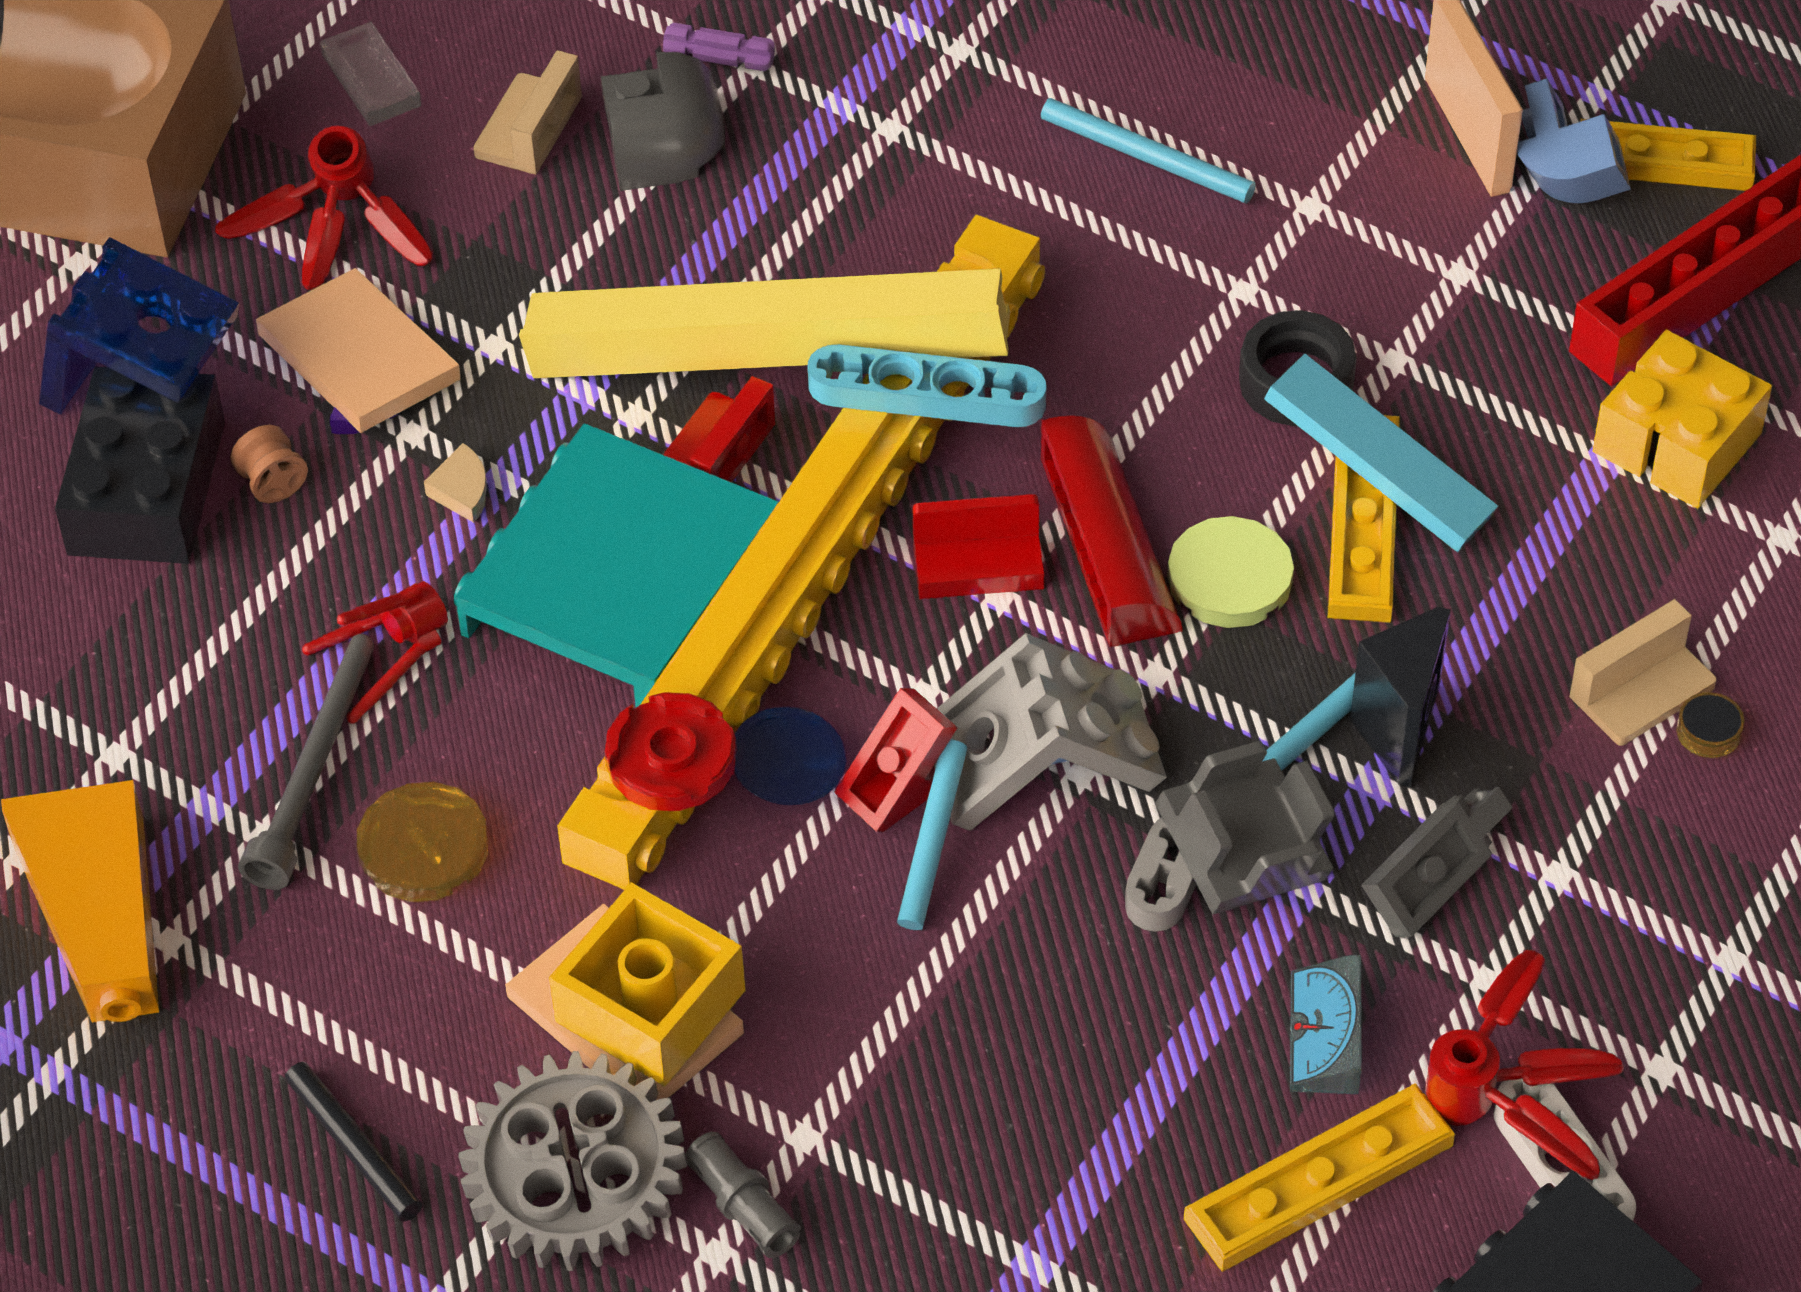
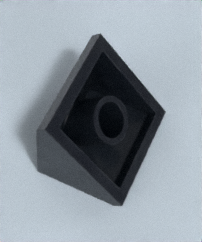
[1350,607,1451,788]

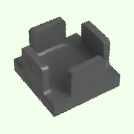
[1155,741,1334,915]

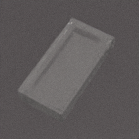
[320,21,421,126]

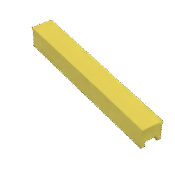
[519,268,1010,379]

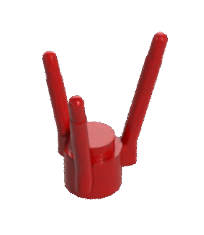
[302,581,448,724]

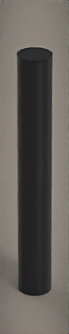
[285,1061,422,1222]

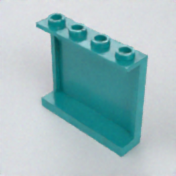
[454,423,779,707]

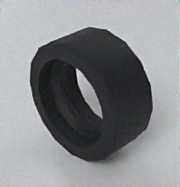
[1239,310,1357,426]

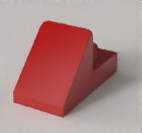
[834,688,958,832]

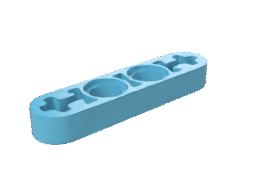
[808,344,1046,427]

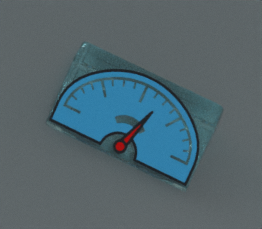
[1290,955,1362,1094]

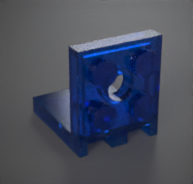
[39,237,240,415]

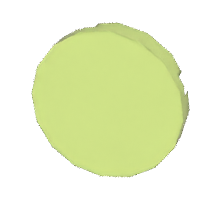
[1167,516,1294,628]

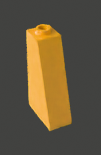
[1,780,159,1023]

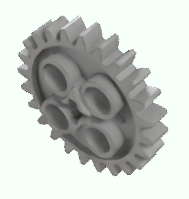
[459,1051,687,1271]

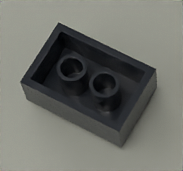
[55,366,225,564]

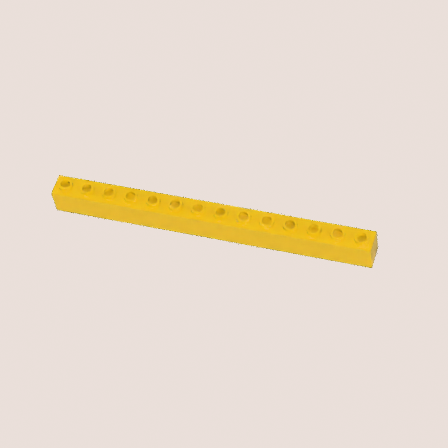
[557,215,1045,890]

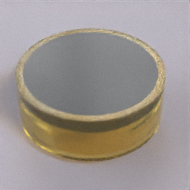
[1676,692,1744,758]

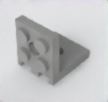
[934,633,1167,831]

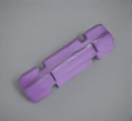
[663,23,775,71]

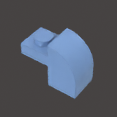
[1517,78,1631,203]

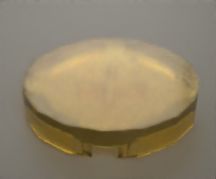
[357,782,488,902]

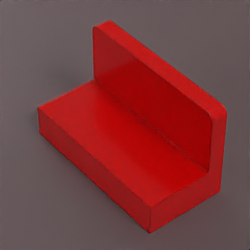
[663,376,775,483]
[913,494,1044,599]

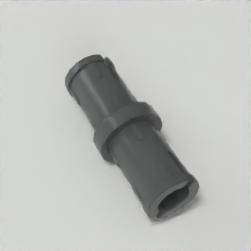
[685,1132,801,1258]

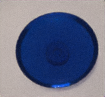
[734,707,846,805]

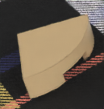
[424,443,487,523]

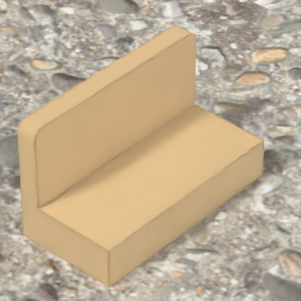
[473,50,582,175]
[1569,599,1716,746]

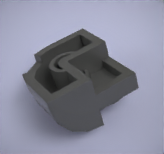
[601,52,726,191]

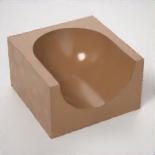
[0,0,246,258]

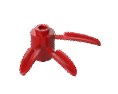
[215,126,433,290]
[1425,950,1624,1180]

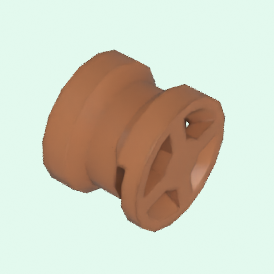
[230,424,308,503]

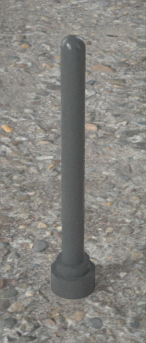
[238,634,374,890]

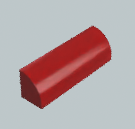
[1041,415,1183,647]

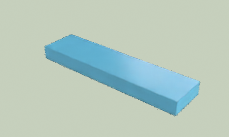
[1264,354,1498,552]

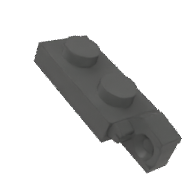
[1361,787,1512,937]

